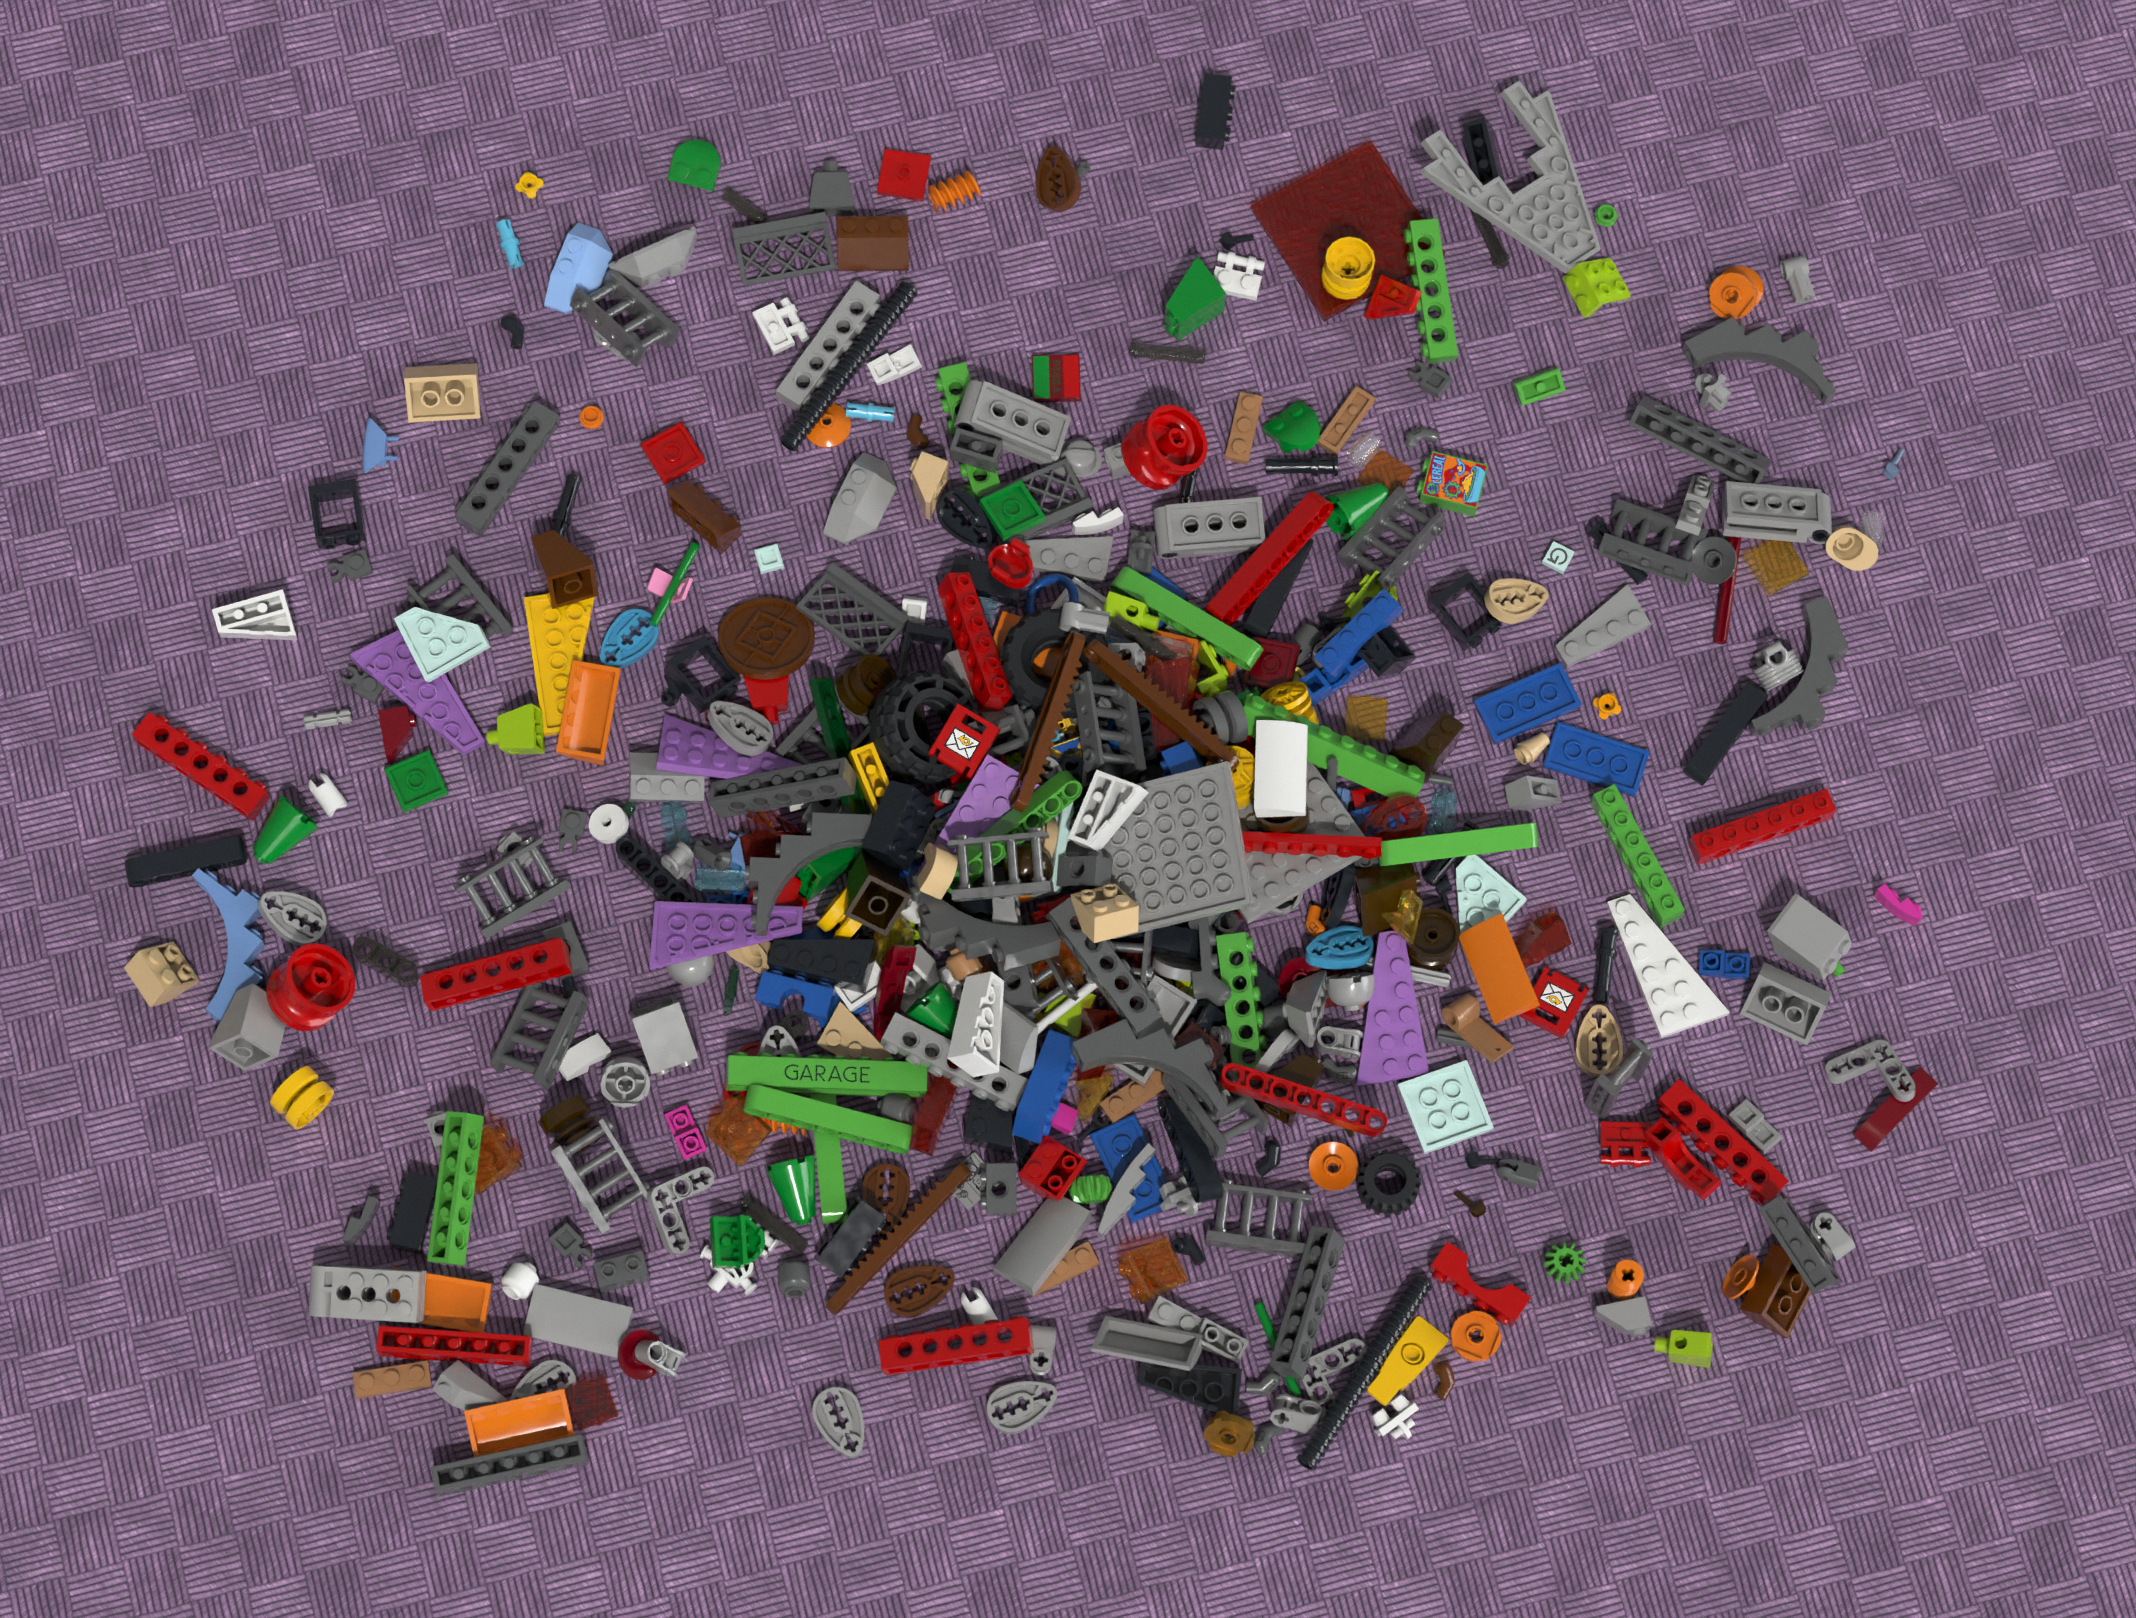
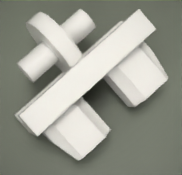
[1371,1394,1419,1439]

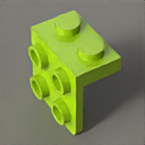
[1562,258,1631,318]
[1196,640,1228,698]

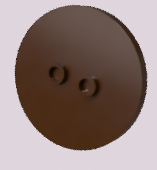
[718,597,815,680]

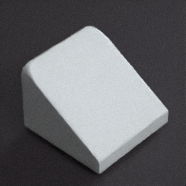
[901,595,928,625]

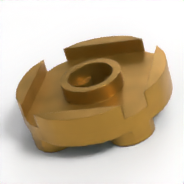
[1203,1411,1255,1457]

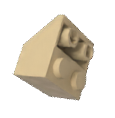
[1071,883,1139,943]
[124,941,200,1007]

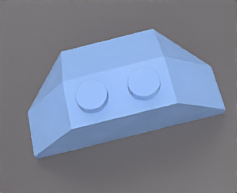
[544,223,613,314]

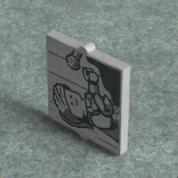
[942,1152,1000,1210]

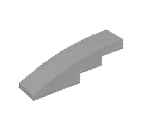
[1097,1143,1155,1239]

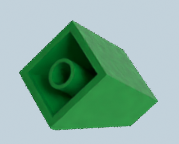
[1163,257,1226,341]

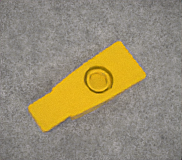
[1367,1316,1449,1406]

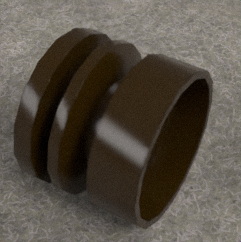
[538,1095,603,1157]

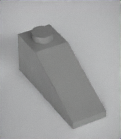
[432,1360,509,1410]

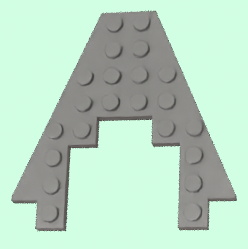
[1420,81,1601,274]

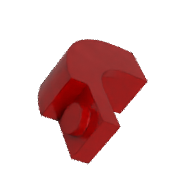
[1644,1117,1721,1201]

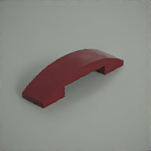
[874,945,917,1039]
[1853,1067,1938,1152]

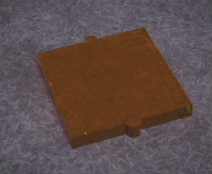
[1357,449,1414,496]

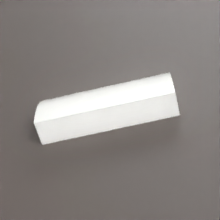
[1254,720,1308,817]

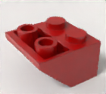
[1018,1136,1088,1202]

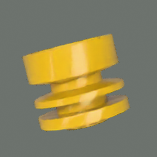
[1321,237,1375,300]
[1261,681,1319,725]
[1206,746,1255,809]

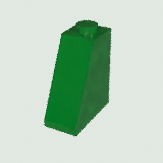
[796,847,857,902]

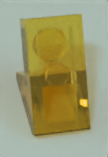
[1381,889,1423,945]
[1075,1075,1114,1124]

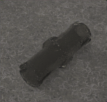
[721,188,768,224]

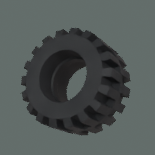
[1357,1149,1421,1217]

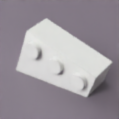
[212,589,298,640]
[1068,770,1149,852]

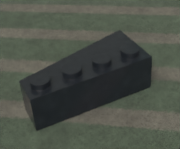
[767,939,879,994]
[964,1061,1012,1155]
[1138,1361,1242,1416]

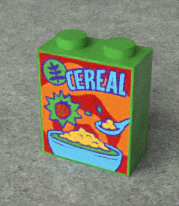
[1417,451,1488,517]

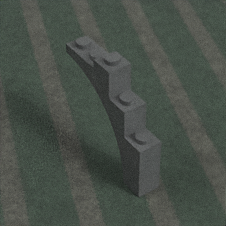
[1682,317,1835,406]
[1748,596,1849,737]
[745,812,872,936]
[909,875,1061,971]
[1070,1019,1228,1118]

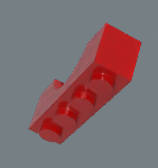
[1429,1241,1531,1327]

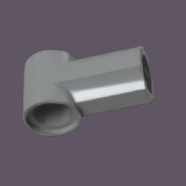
[1780,255,1815,304]
[1059,602,1110,634]

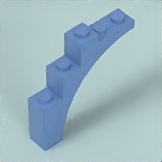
[192,868,265,1024]

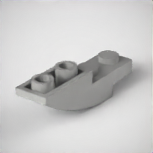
[1676,475,1716,535]
[1146,1296,1249,1364]

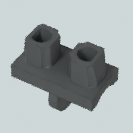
[1127,529,1156,575]

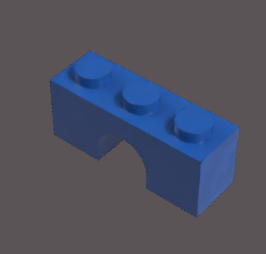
[1297,652,1368,707]
[755,970,837,1022]

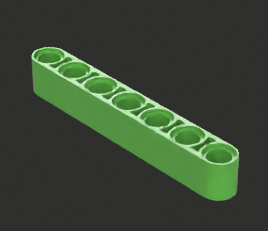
[1110,566,1264,671]
[947,771,1082,894]
[1379,822,1539,866]
[810,1055,847,1224]
[743,1085,913,1154]

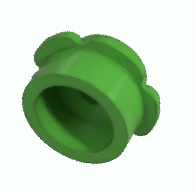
[1594,204,1618,227]

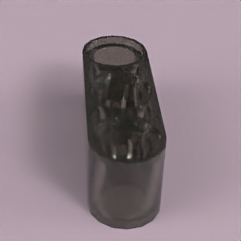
[353,936,420,988]

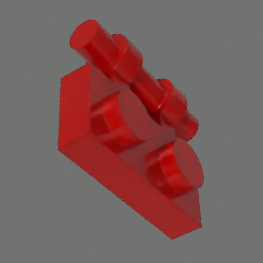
[1600,1121,1651,1168]

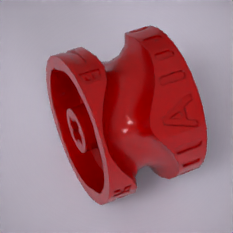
[1121,405,1208,490]
[266,943,355,1031]

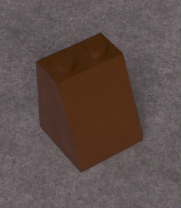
[531,530,599,609]

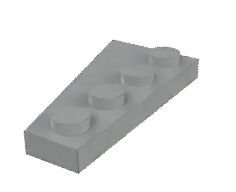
[1019,536,1114,584]
[1555,584,1651,669]

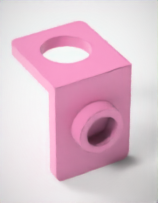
[647,568,693,603]

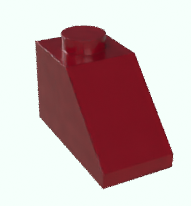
[378,705,416,764]

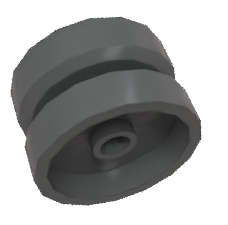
[1192,690,1248,746]

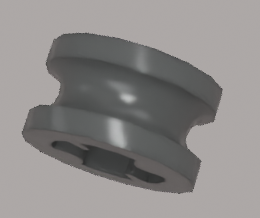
[1210,1025,1232,1048]

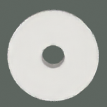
[589,804,629,844]

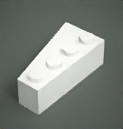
[947,971,1004,1077]

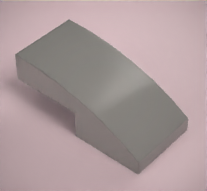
[1729,1099,1782,1155]

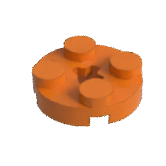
[1709,272,1758,319]
[1450,1311,1501,1362]

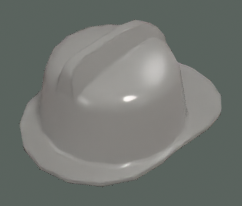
[1053,440,1102,478]

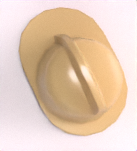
[1825,525,1879,571]
[726,941,772,974]

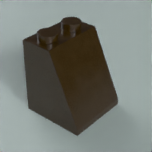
[1388,711,1464,783]
[844,852,912,936]
[1354,863,1421,937]
[1253,1054,1325,1128]

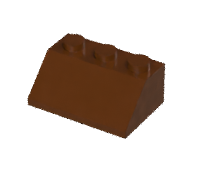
[837,216,909,271]
[667,481,741,555]
[1739,1244,1811,1339]

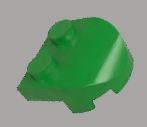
[667,140,722,192]
[1262,400,1322,453]
[710,1215,765,1268]

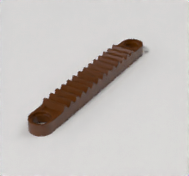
[1009,630,1086,812]
[1083,639,1239,772]
[825,1163,972,1316]

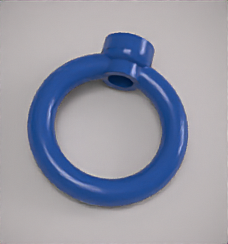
[1025,574,1084,614]

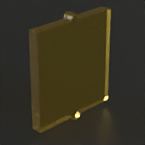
[1345,695,1388,741]

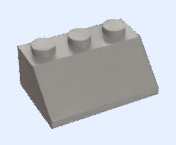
[628,752,705,803]
[1740,962,1832,1045]

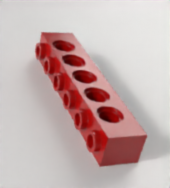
[937,572,1012,713]
[131,712,270,821]
[1688,788,1836,866]
[420,938,573,1011]
[1656,1079,1789,1206]
[878,1316,1034,1376]
[376,1326,533,1367]

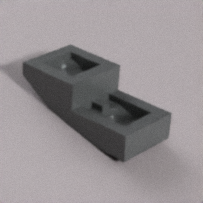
[343,1196,380,1247]

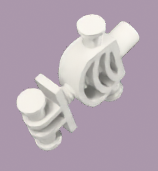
[700,1216,779,1295]

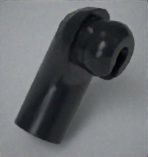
[1171,1237,1206,1267]

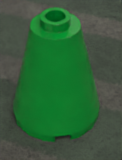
[1324,482,1389,540]
[252,795,319,864]
[905,981,958,1040]
[765,1155,816,1226]

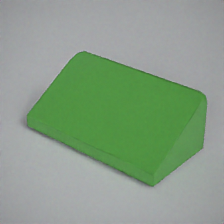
[1511,366,1566,406]

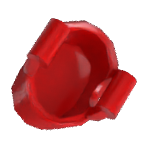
[988,538,1034,589]

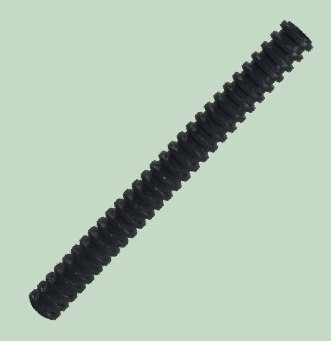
[779,281,918,451]
[1296,1276,1432,1470]

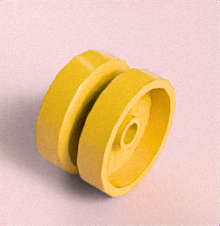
[816,886,862,939]
[270,1066,334,1130]

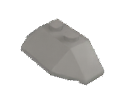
[608,226,697,287]
[823,452,897,544]
[1283,970,1329,1047]

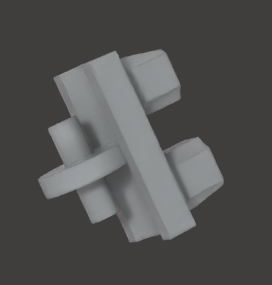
[1695,373,1732,413]
[1159,1176,1201,1217]

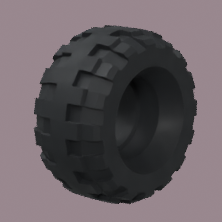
[1000,607,1110,719]
[869,669,983,784]

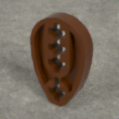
[1036,146,1081,213]
[863,1164,910,1237]
[884,1266,955,1318]

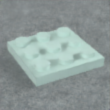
[1397,1060,1494,1154]

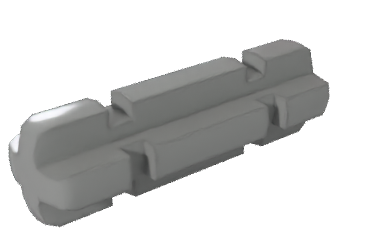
[303,709,352,730]

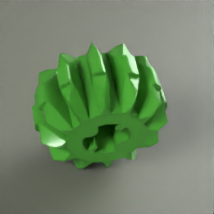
[1070,1175,1112,1205]
[1543,1241,1587,1284]

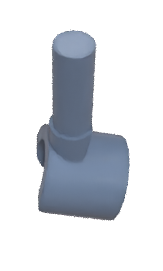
[1883,448,1905,480]

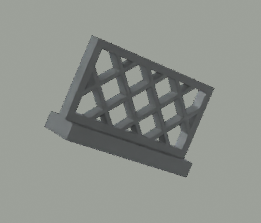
[732,212,836,287]
[981,458,1094,544]
[796,562,909,656]
[1759,1196,1843,1295]

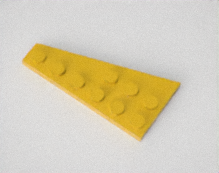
[524,594,595,737]

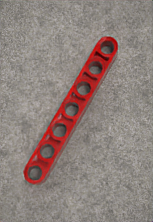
[1206,491,1334,626]
[1219,1063,1387,1137]

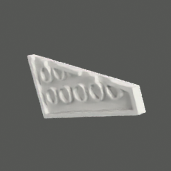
[1606,894,1730,1038]

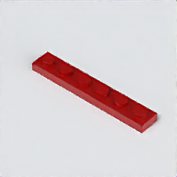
[1242,831,1382,859]

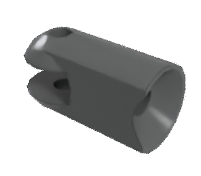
[1290,623,1322,666]
[692,838,732,871]
[1496,1158,1542,1190]

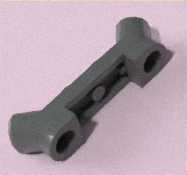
[1188,913,1231,1006]

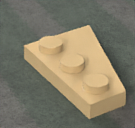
[816,1002,894,1061]

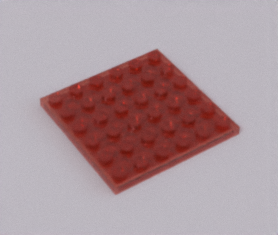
[1250,140,1445,322]

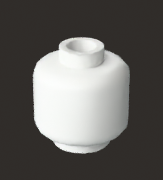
[501,1262,539,1300]

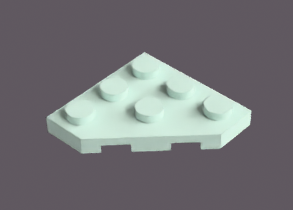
[394,607,491,683]
[1455,855,1527,934]

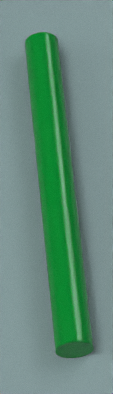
[649,542,700,627]
[1254,1302,1302,1397]

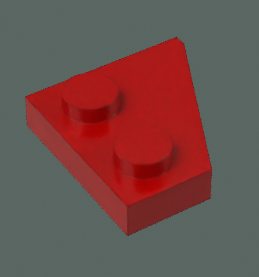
[1364,275,1422,320]

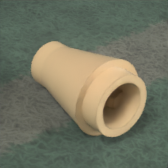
[1514,732,1550,765]

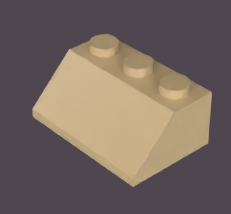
[404,363,481,423]

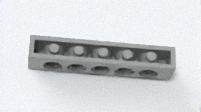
[776,281,881,413]
[880,1012,1029,1111]

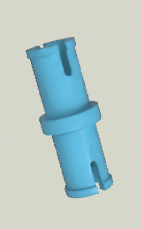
[496,219,524,269]
[846,402,895,422]

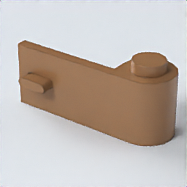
[1442,994,1514,1064]

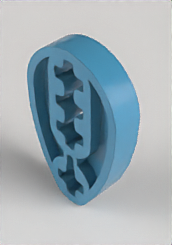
[600,609,659,668]
[1305,926,1373,969]

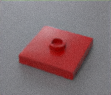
[877,149,931,202]
[640,421,706,485]

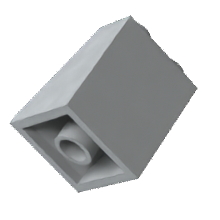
[1767,893,1852,980]
[208,984,286,1071]
[628,996,699,1076]

